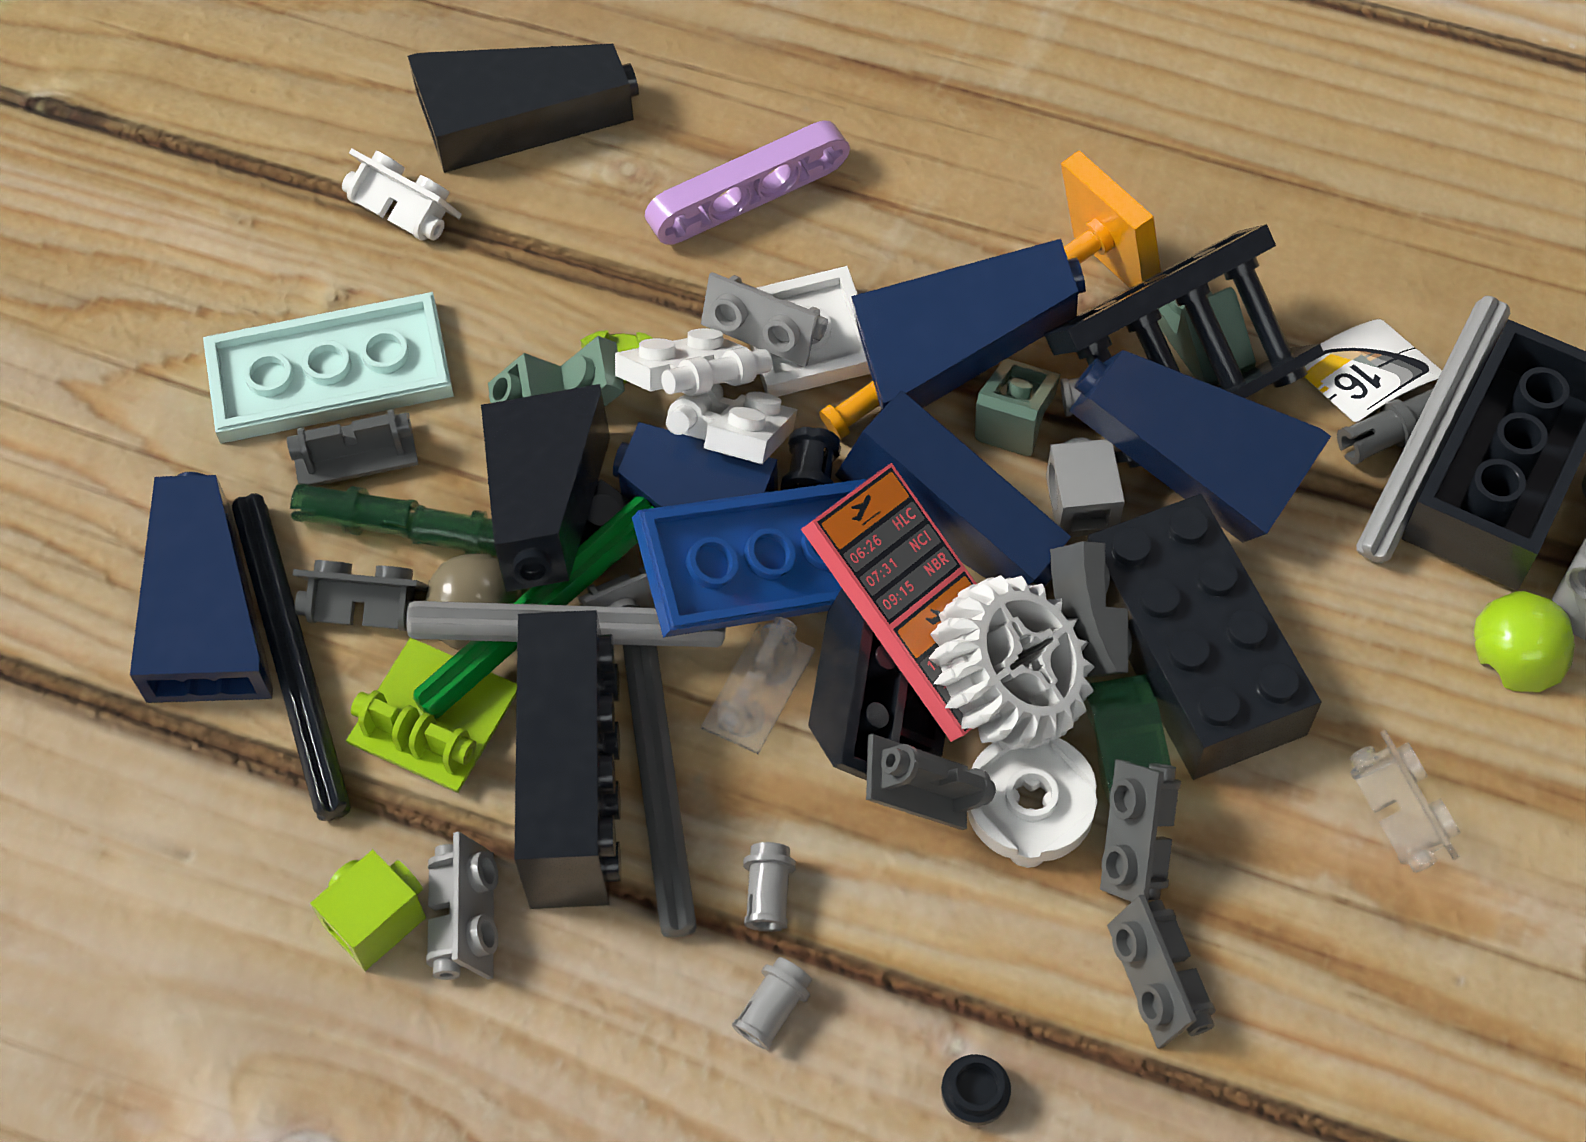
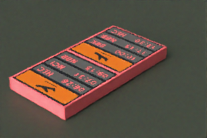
[801,463,977,742]

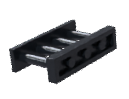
[1044,224,1325,468]

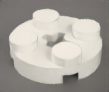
[967,738,1097,868]

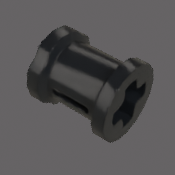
[780,427,841,491]

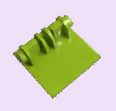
[346,637,517,793]

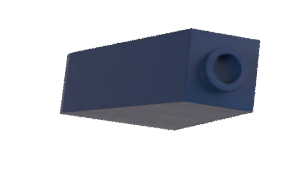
[851,239,1086,411]
[1069,350,1331,543]
[835,390,1071,587]
[130,472,273,703]

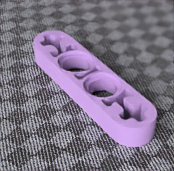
[645,121,850,245]

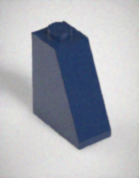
[613,422,778,508]

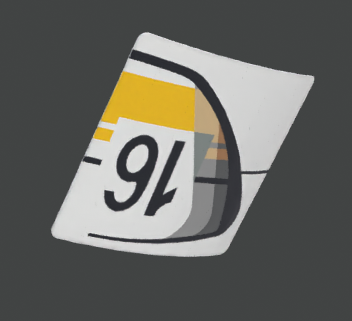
[1304,319,1442,422]

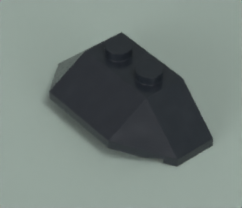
[808,588,946,781]

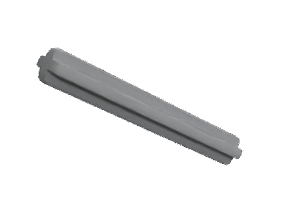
[1356,296,1510,564]
[407,601,726,647]

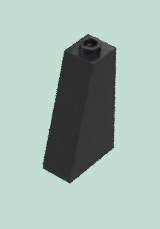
[407,44,639,173]
[481,384,610,592]

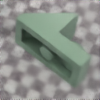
[1157,287,1256,386]
[975,358,1061,456]

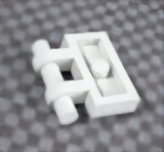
[615,328,773,396]
[666,384,798,464]

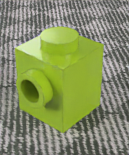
[310,849,426,971]

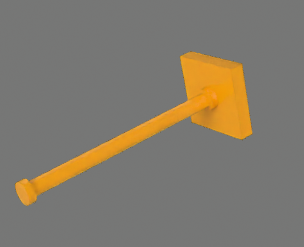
[819,151,1161,440]

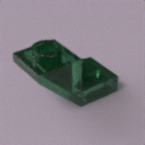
[1083,675,1178,805]

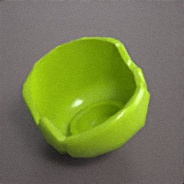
[1474,591,1575,692]

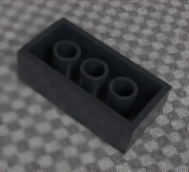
[1401,319,1586,591]
[1087,494,1322,780]
[514,610,621,909]

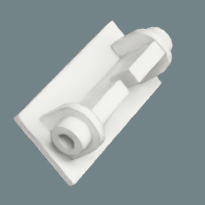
[342,148,462,241]

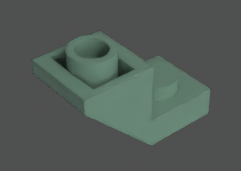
[488,336,625,406]

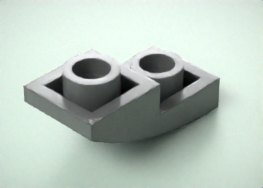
[1050,541,1132,677]

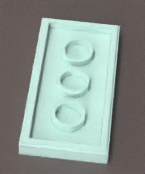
[203,292,454,444]

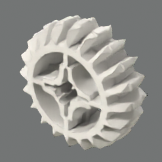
[928,575,1094,751]

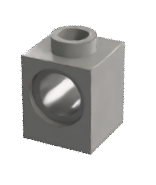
[1046,438,1125,537]

